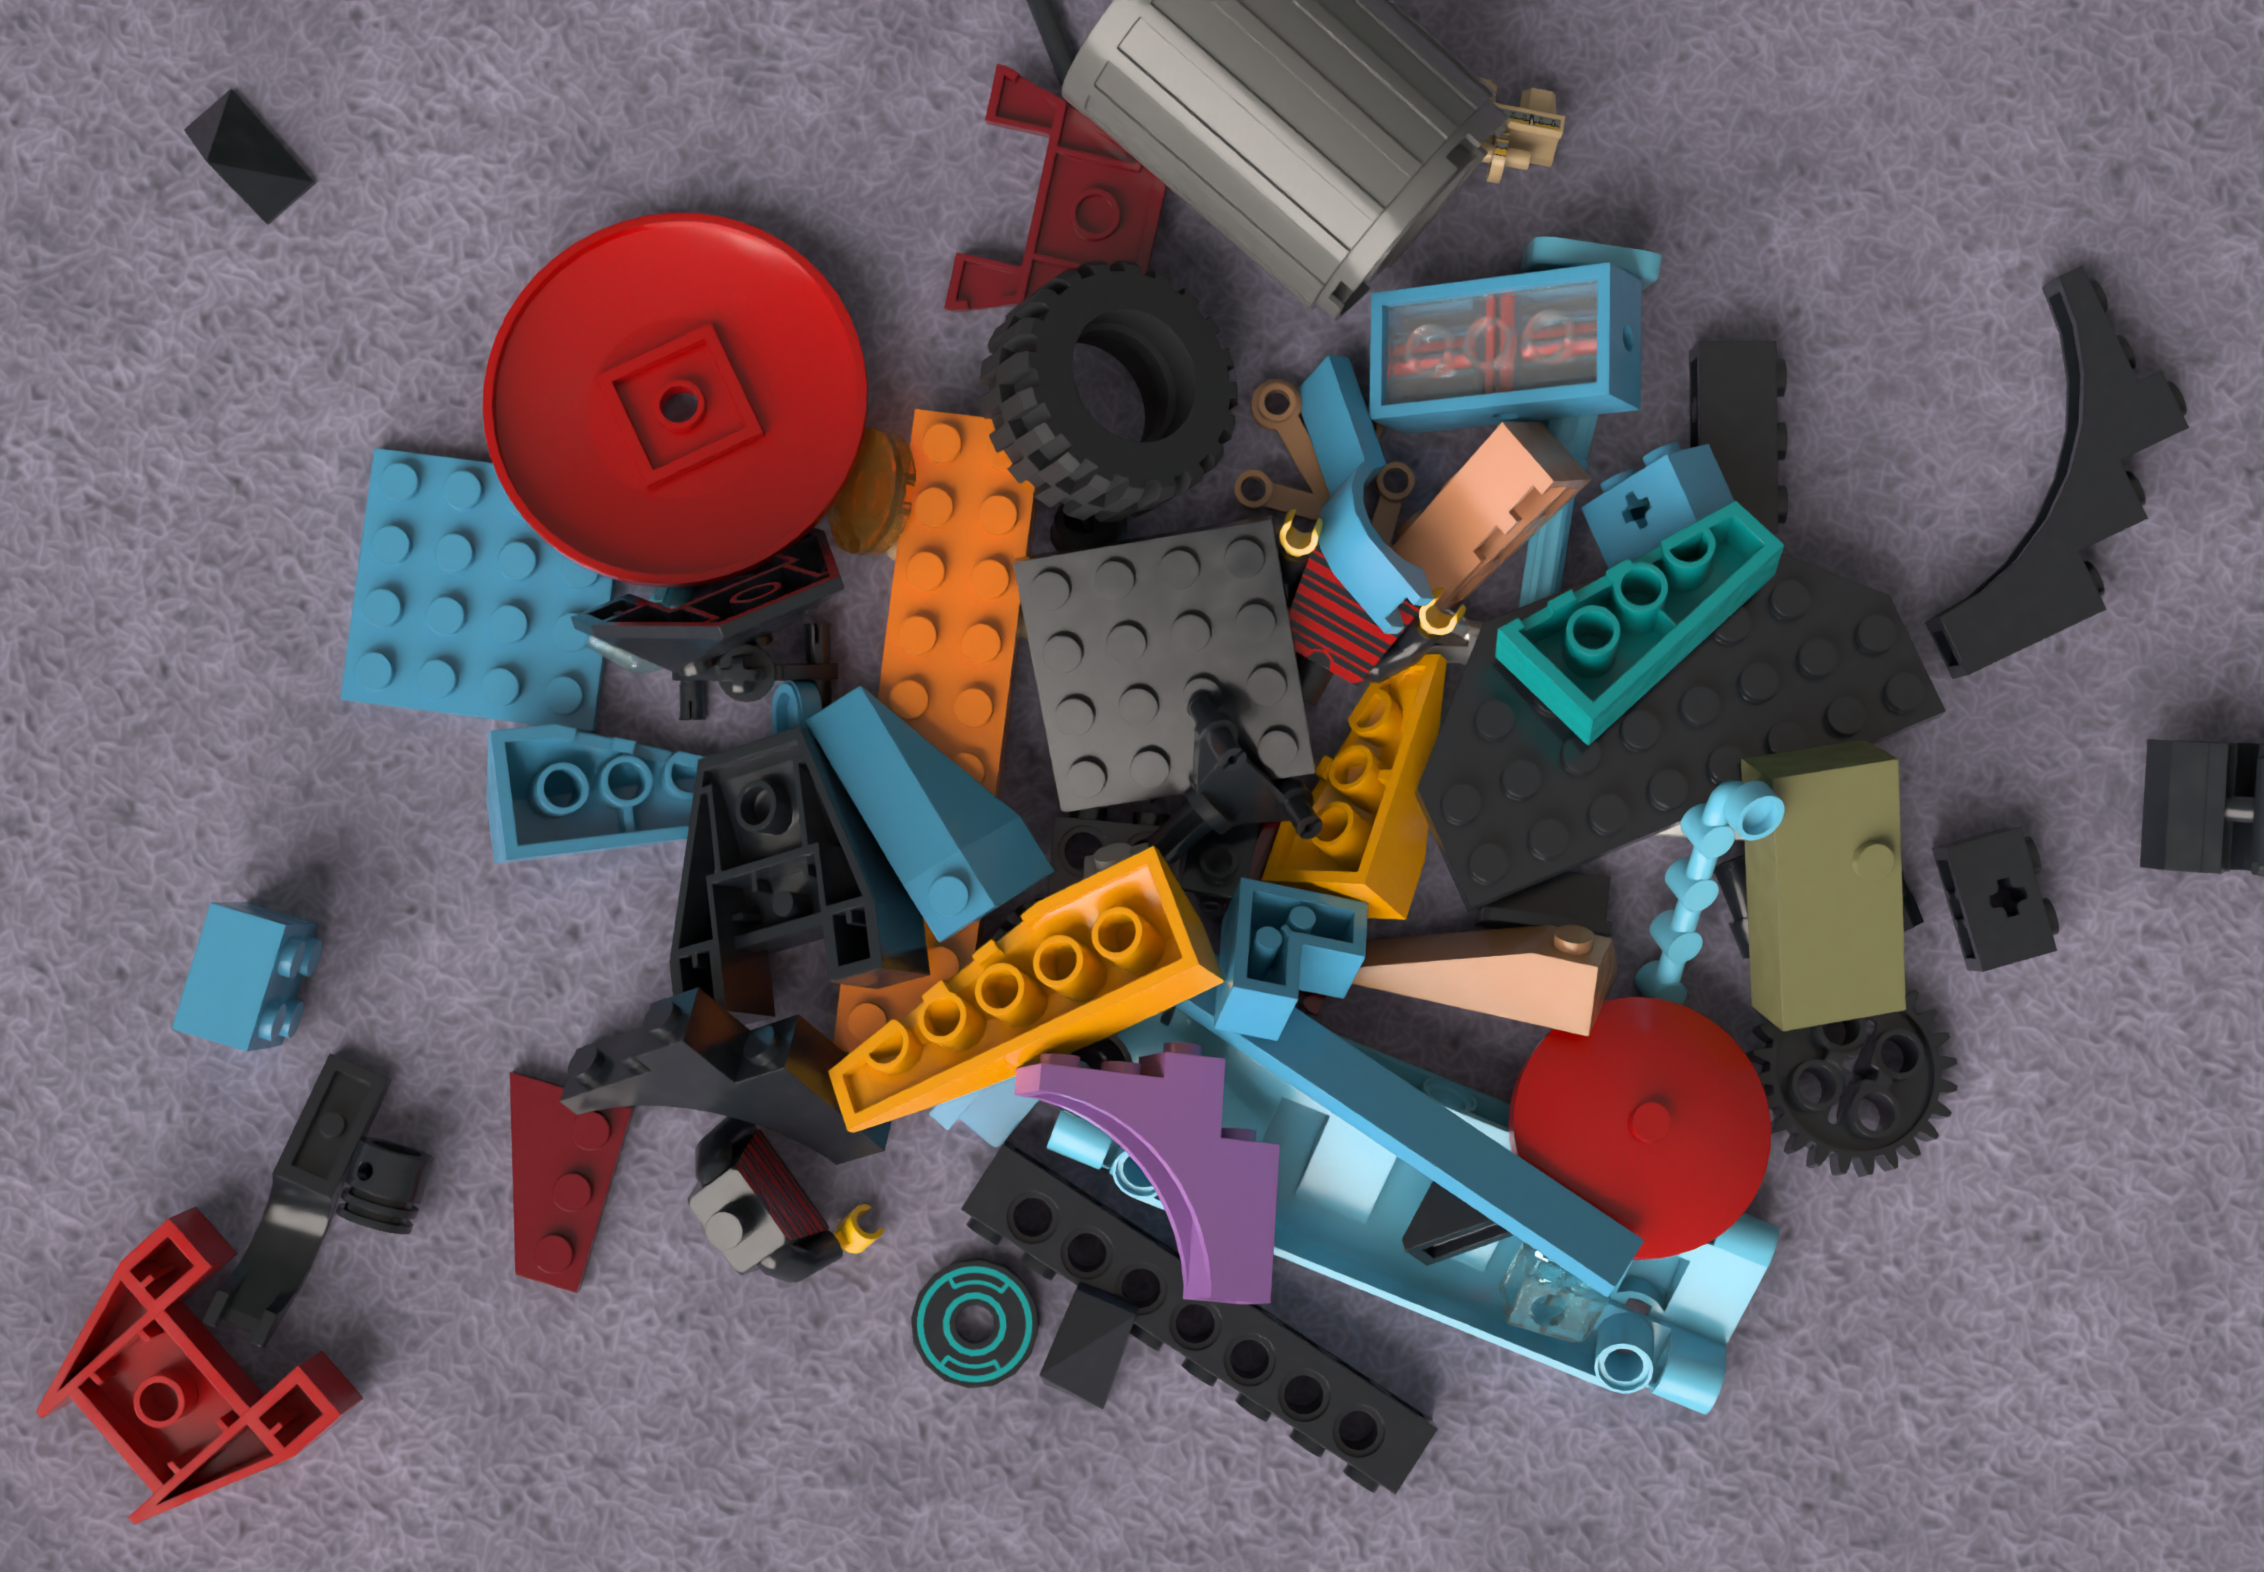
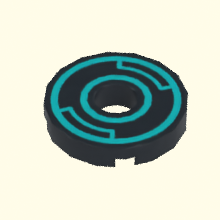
[911,1258,1039,1388]

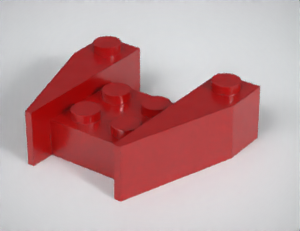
[36,1206,364,1524]

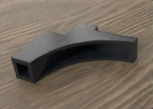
[560,987,892,1165]

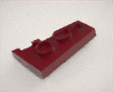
[510,1071,635,1293]

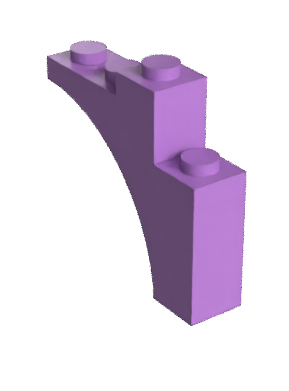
[1014,1042,1280,1304]

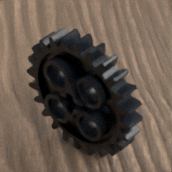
[1746,990,1958,1177]

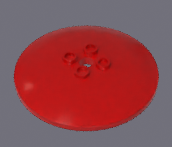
[482,213,869,588]

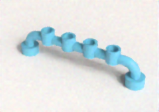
[1635,781,1785,1005]

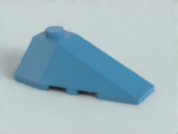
[805,686,1055,942]
[486,724,705,864]

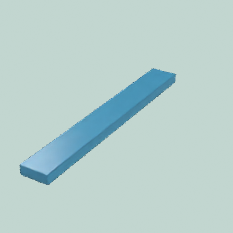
[1174,954,1645,1298]

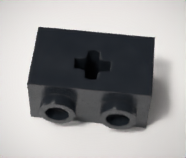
[1932,826,2059,972]

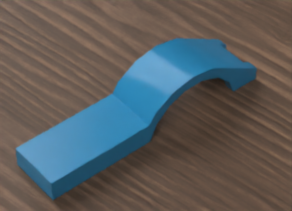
[1297,355,1434,634]

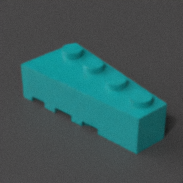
[1495,501,1784,746]

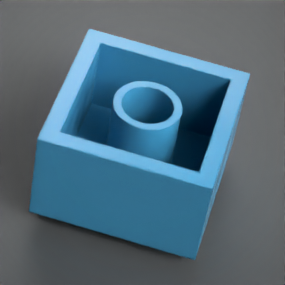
[172,902,322,1052]

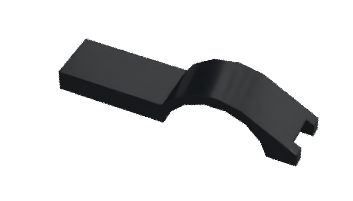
[202,1053,391,1348]

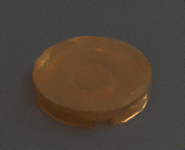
[828,427,916,556]

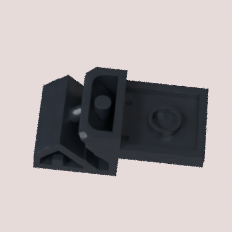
[2140,739,2264,876]

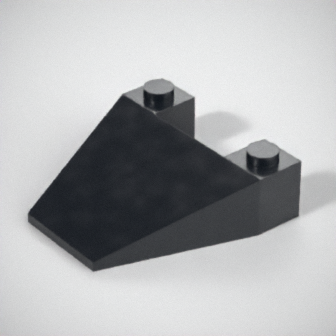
[669,727,930,1025]

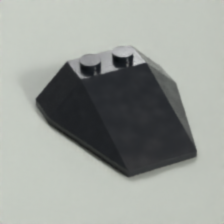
[571,528,845,676]

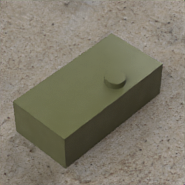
[1741,740,1906,1031]

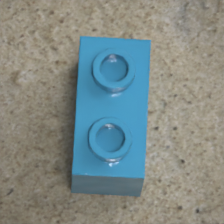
[1581,442,1734,569]

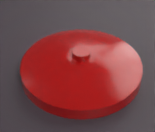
[1508,997,1771,1260]

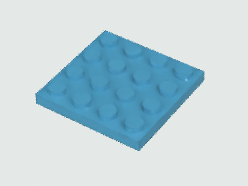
[340,448,616,733]

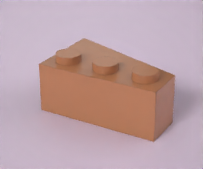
[1391,421,1592,611]

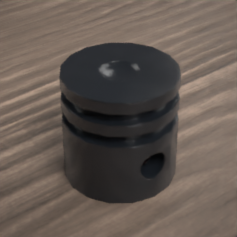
[336,1137,435,1235]

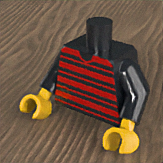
[1278,509,1466,707]
[687,1116,884,1283]

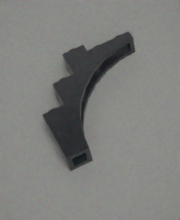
[1925,266,2189,679]

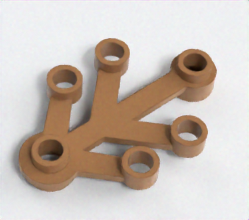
[1234,379,1415,548]

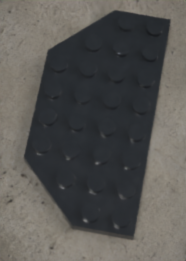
[1415,553,1946,912]

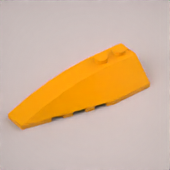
[828,846,1225,1133]

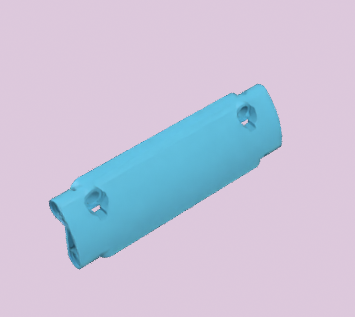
[1046,1006,1779,1415]

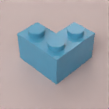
[1213,877,1368,1041]

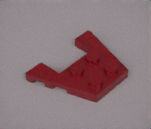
[944,64,1167,313]

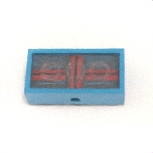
[1369,262,1642,434]

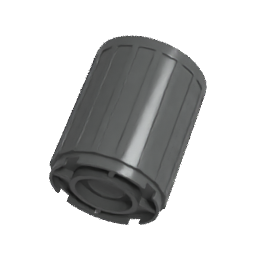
[1062,0,1511,321]

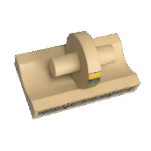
[1480,78,1565,184]

